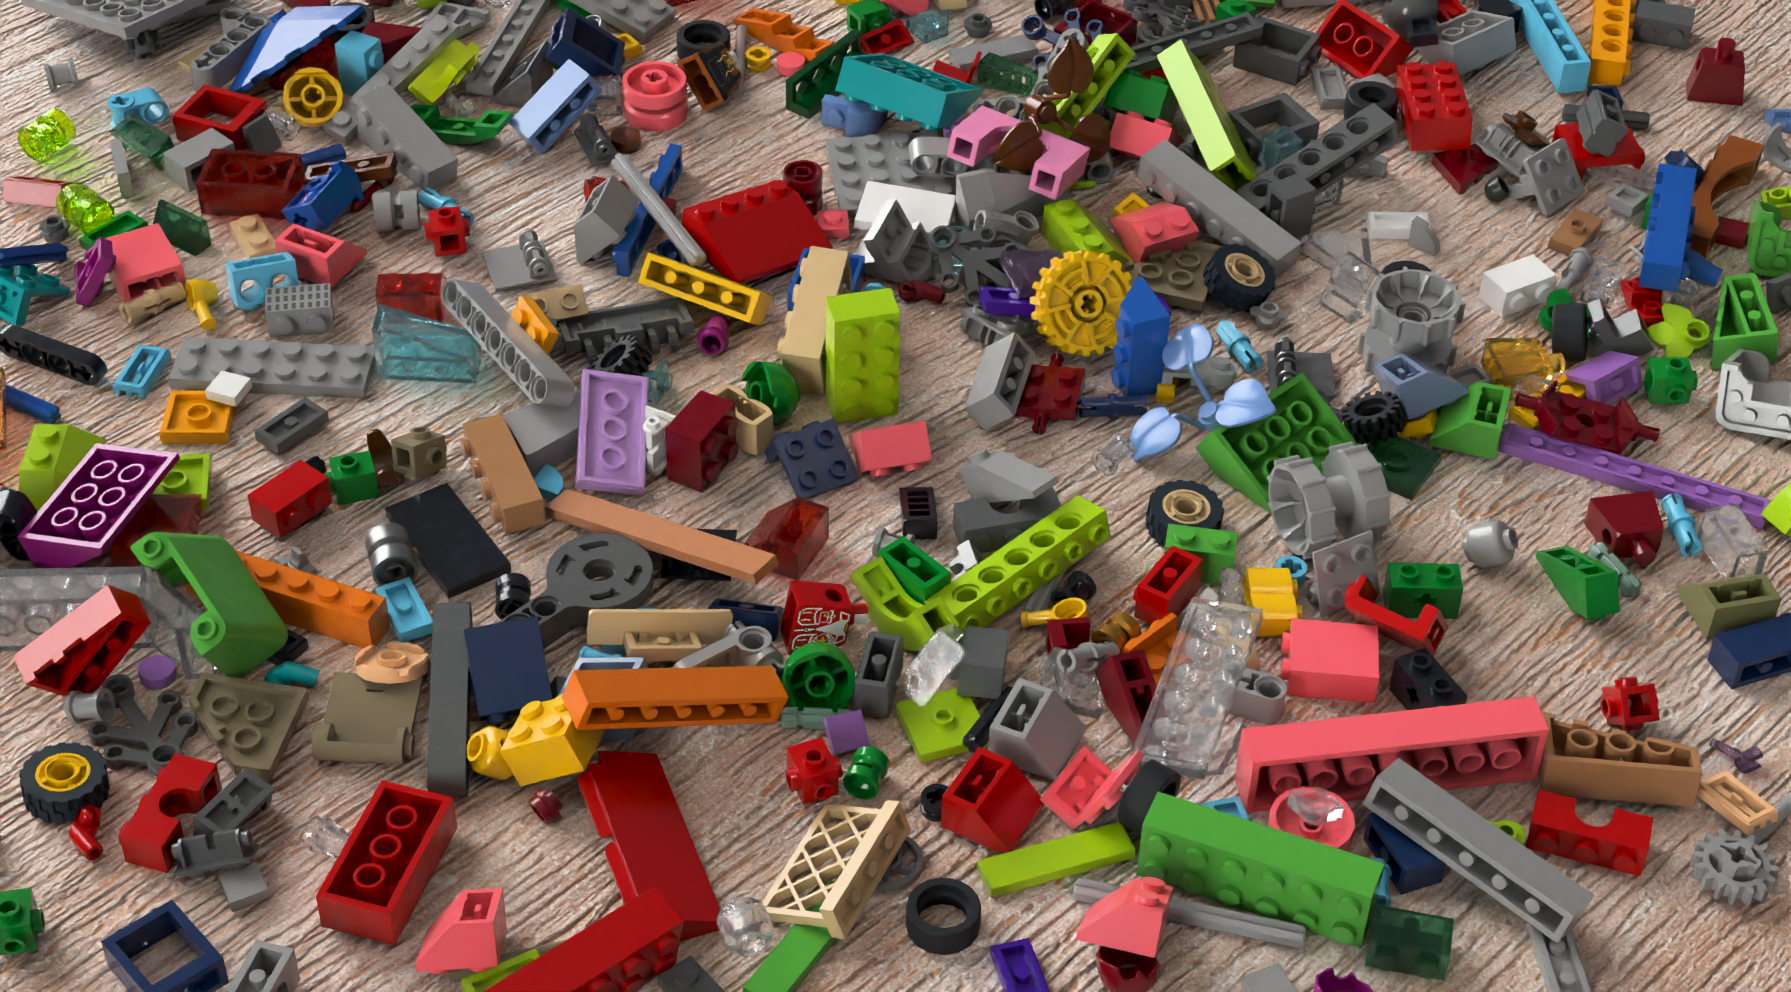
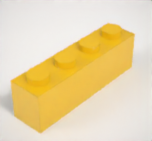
[638,252,773,326]

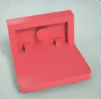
[1040,746,1144,830]

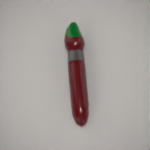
[351,169,398,212]

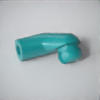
[265,661,320,687]

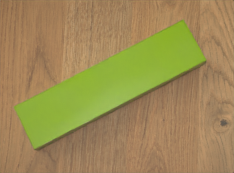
[977,822,1136,898]

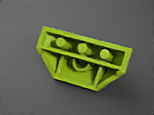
[19,424,107,511]

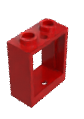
[173,84,268,156]

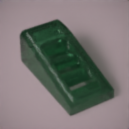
[977,52,1038,96]

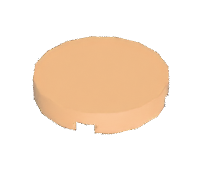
[355,641,429,684]

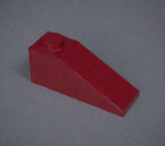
[1095,649,1180,762]

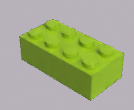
[825,288,901,424]

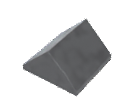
[491,40,553,108]

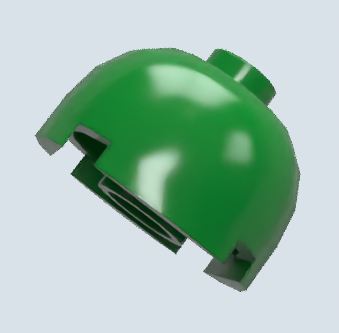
[741,361,801,426]
[782,641,856,712]

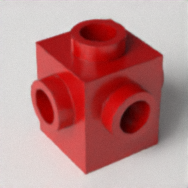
[424,206,470,257]
[1600,677,1660,731]
[785,737,843,805]

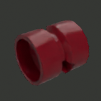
[783,160,823,216]

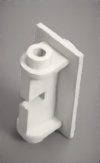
[643,406,676,476]

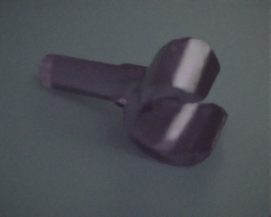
[1709,738,1763,774]

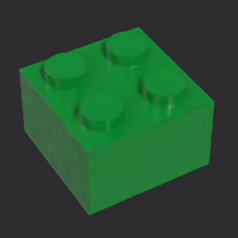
[1103,68,1178,124]

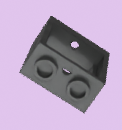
[1233,16,1322,86]
[1228,93,1320,166]

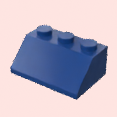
[1111,277,1170,396]

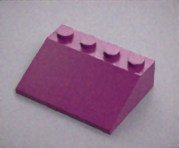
[17,443,180,571]

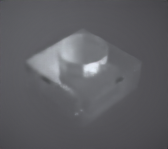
[1287,788,1344,825]

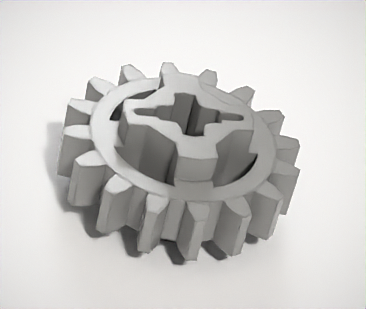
[1690,829,1779,906]

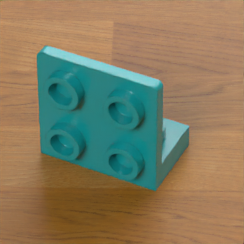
[0,264,70,326]

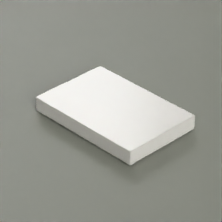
[854,181,956,243]

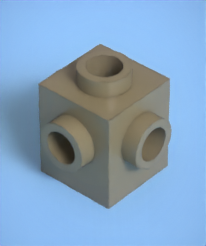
[391,427,447,478]

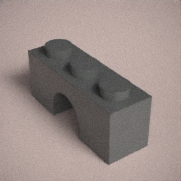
[953,487,1061,553]

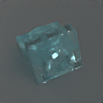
[906,10,949,44]
[642,359,673,404]

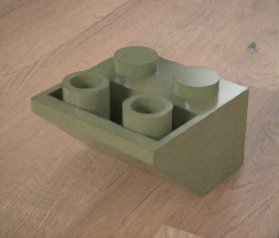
[1676,574,1781,640]

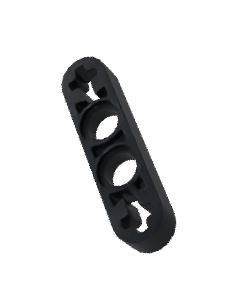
[0,324,108,386]

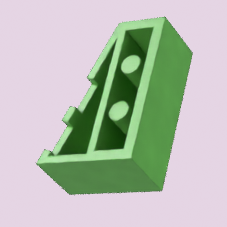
[1711,273,1779,370]

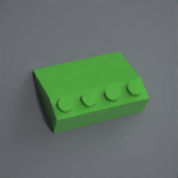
[1195,372,1359,514]

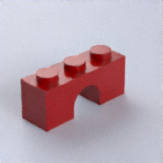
[119,753,222,873]
[1525,790,1654,876]

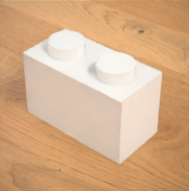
[1478,254,1557,318]

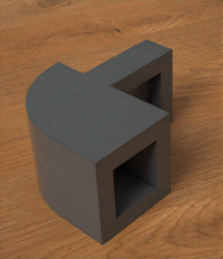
[1586,298,1654,357]

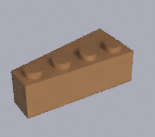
[1538,711,1702,807]

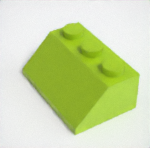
[1042,198,1137,264]

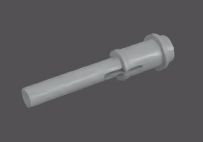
[1556,247,1593,292]

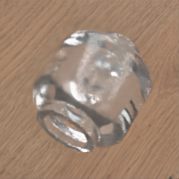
[716,897,774,957]

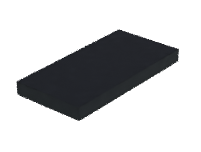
[385,483,511,598]

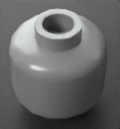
[1463,520,1518,568]

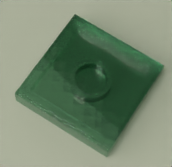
[1368,436,1442,500]

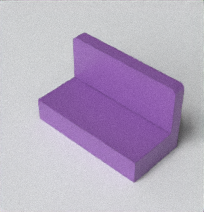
[1566,351,1643,405]

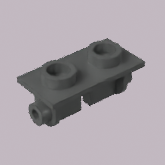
[574,113,618,166]
[171,827,259,878]

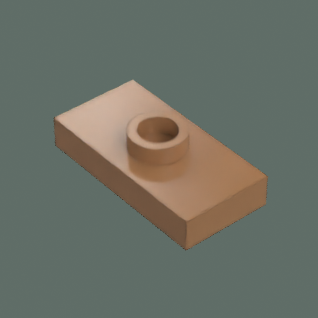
[1548,208,1603,255]

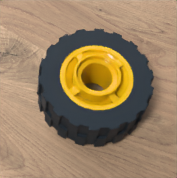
[19,742,110,824]

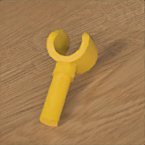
[1156,377,1179,403]

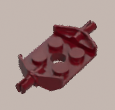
[1515,381,1660,454]

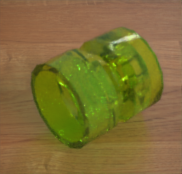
[17,108,76,162]
[56,182,115,234]

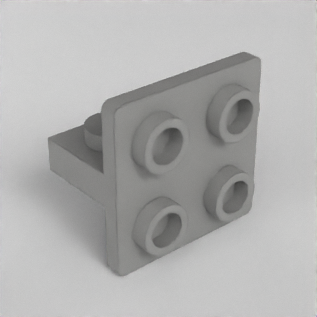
[1509,138,1585,215]

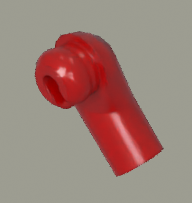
[69,805,103,861]

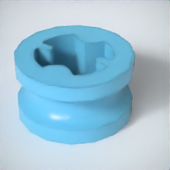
[1276,556,1307,589]

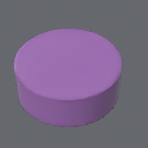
[138,655,177,690]

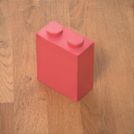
[105,223,186,303]
[1280,618,1379,703]

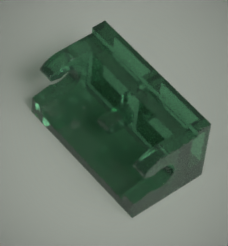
[110,113,175,171]

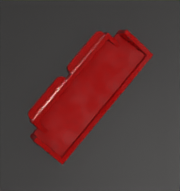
[578,750,726,941]

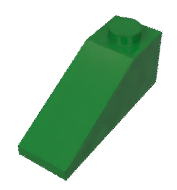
[1536,546,1620,621]

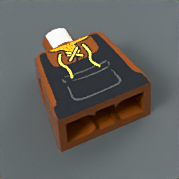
[677,43,742,111]

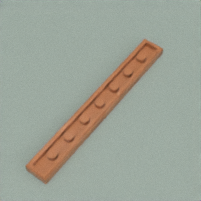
[545,488,778,585]

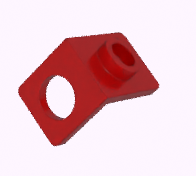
[932,51,982,84]

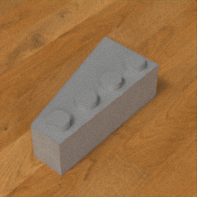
[356,84,458,193]

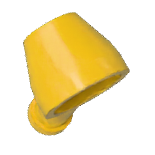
[185,279,218,330]
[1021,598,1088,629]

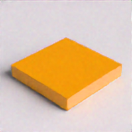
[159,391,237,444]

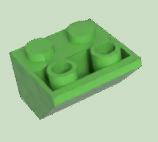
[1429,381,1512,460]

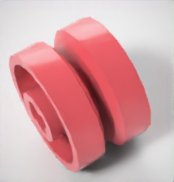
[622,61,688,132]
[1268,787,1355,852]

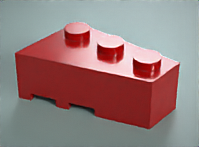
[13,585,151,697]

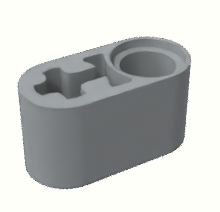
[1215,664,1287,724]

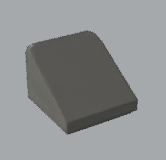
[242,114,282,159]

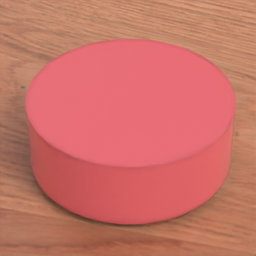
[777,52,805,77]

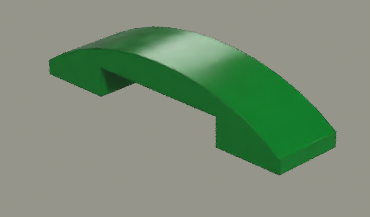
[411,104,514,144]

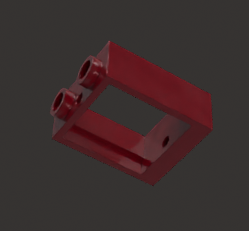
[1052,0,1138,51]

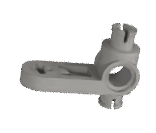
[672,621,785,683]

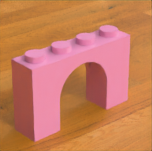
[946,105,1090,200]

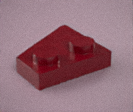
[1431,143,1498,195]

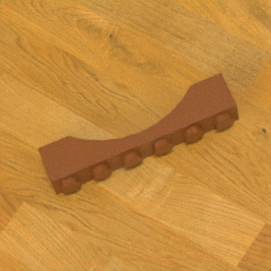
[1690,135,1764,259]

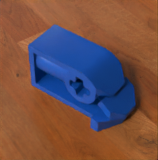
[282,160,364,231]

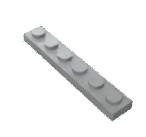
[465,0,550,96]
[323,14,461,145]

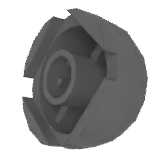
[1381,0,1440,37]

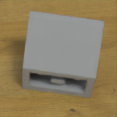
[574,175,639,265]
[988,678,1086,781]

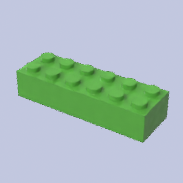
[1137,791,1385,948]

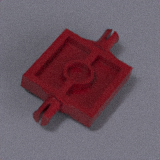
[1015,353,1086,435]

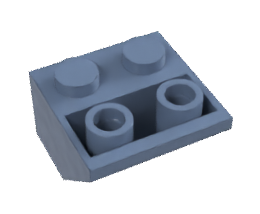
[1373,353,1469,420]

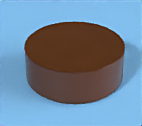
[611,127,641,153]

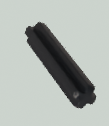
[962,687,1013,753]

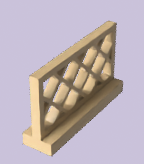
[757,800,911,939]

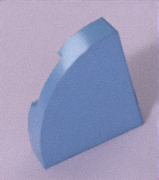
[1764,109,1791,134]

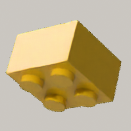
[500,694,606,787]

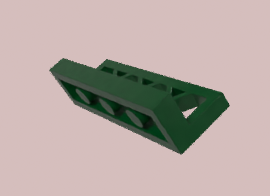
[786,28,869,119]

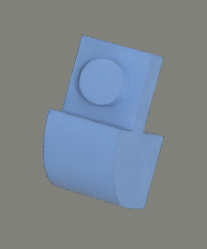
[822,94,888,137]

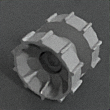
[1357,266,1466,376]
[1267,441,1392,560]

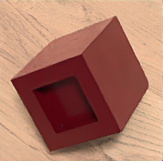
[1045,617,1091,671]

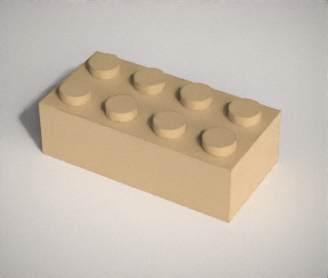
[777,246,853,394]

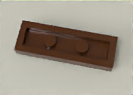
[303,151,398,186]

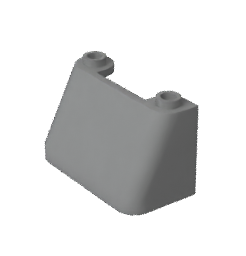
[1716,349,1791,440]

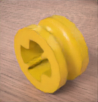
[745,46,771,73]

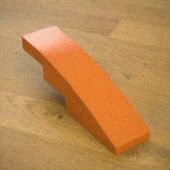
[733,8,835,61]

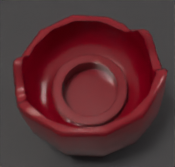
[1096,946,1160,992]

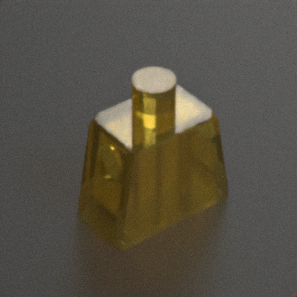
[1481,338,1565,401]

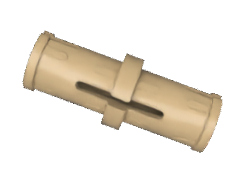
[120,280,187,323]

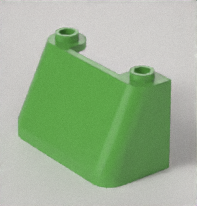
[1747,200,1791,277]
[130,532,288,678]

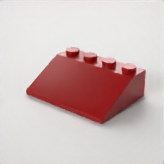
[682,179,834,284]

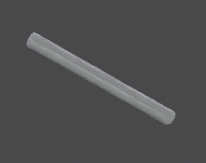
[611,153,707,268]
[1073,877,1306,948]

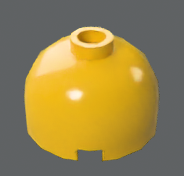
[283,67,343,128]

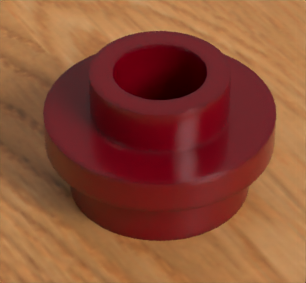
[528,788,563,825]

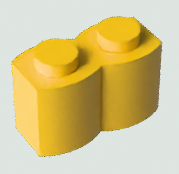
[1243,568,1303,637]

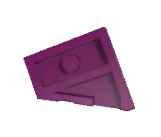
[74,237,116,307]

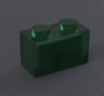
[1364,904,1454,981]

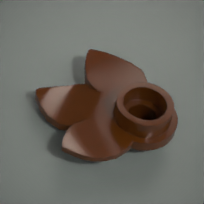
[1502,110,1551,147]

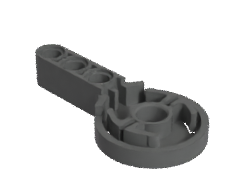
[497,533,654,649]

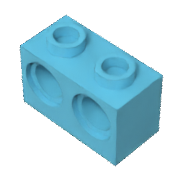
[225,251,299,310]

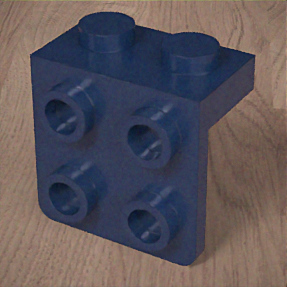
[765,418,858,500]

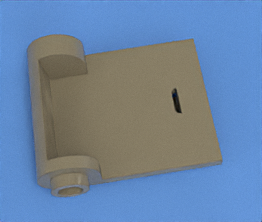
[312,672,423,764]

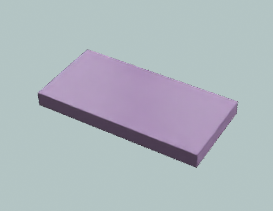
[575,369,649,496]

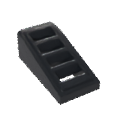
[899,487,938,539]

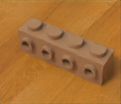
[459,414,546,534]

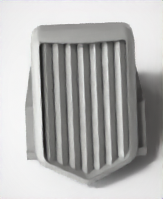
[854,199,934,284]

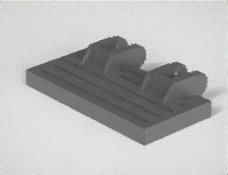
[557,297,694,366]

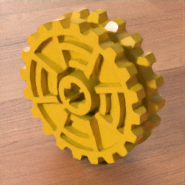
[1030,250,1132,356]

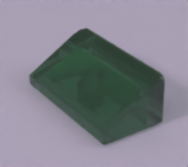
[153,199,211,256]

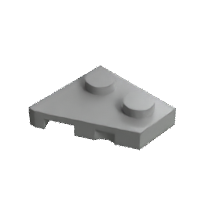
[420,1,491,39]
[1161,357,1239,387]

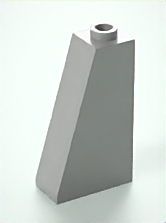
[503,391,580,479]

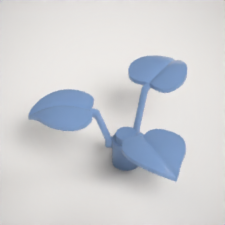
[1130,324,1277,463]

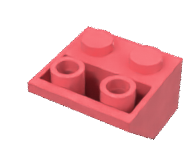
[1109,111,1184,160]
[274,223,367,288]
[416,888,507,974]

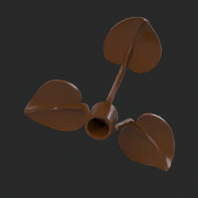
[992,38,1111,172]

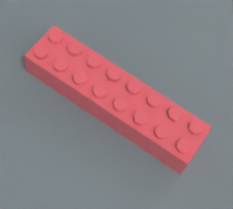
[1235,696,1549,813]

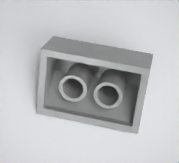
[1417,10,1516,78]

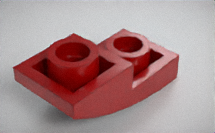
[1621,276,1664,328]

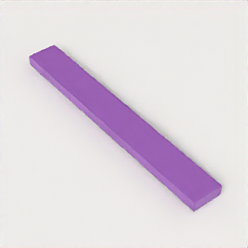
[1498,423,1772,530]

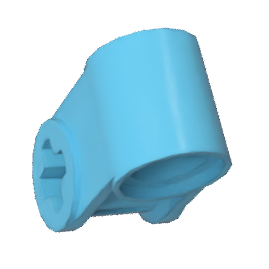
[107,87,169,133]

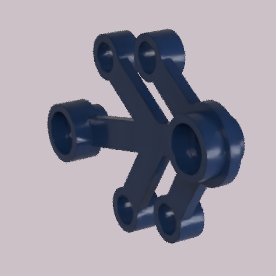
[1021,9,1105,72]

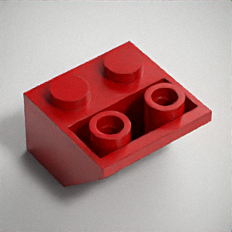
[941,747,1044,854]

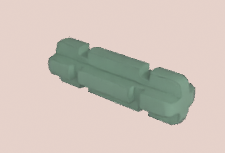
[1588,542,1642,597]
[781,706,853,730]

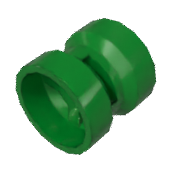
[843,746,890,800]

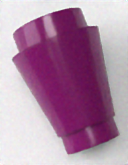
[697,314,729,356]

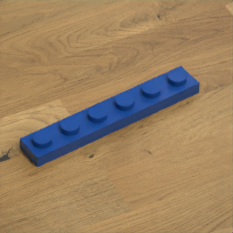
[612,143,683,277]

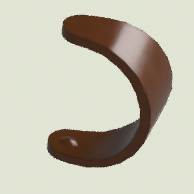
[366,429,404,488]

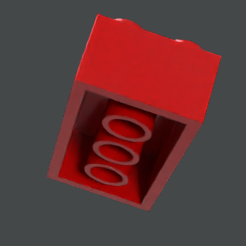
[1396,61,1473,151]
[316,780,458,945]

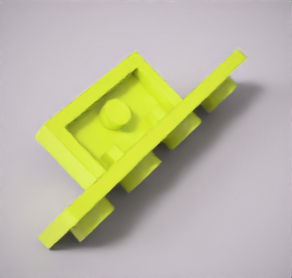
[408,39,481,106]

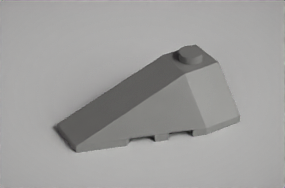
[955,168,1070,245]

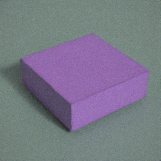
[823,709,870,755]

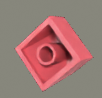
[1110,202,1199,263]
[848,420,932,477]
[1076,877,1174,958]

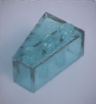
[371,304,482,384]

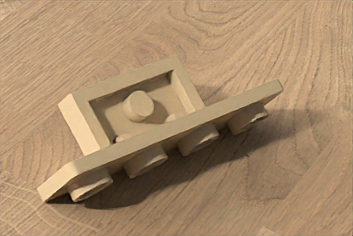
[587,609,733,664]

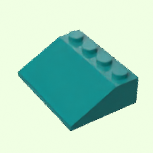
[835,53,983,131]

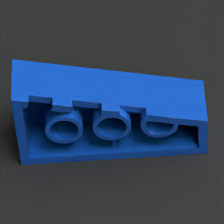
[1638,163,1697,292]

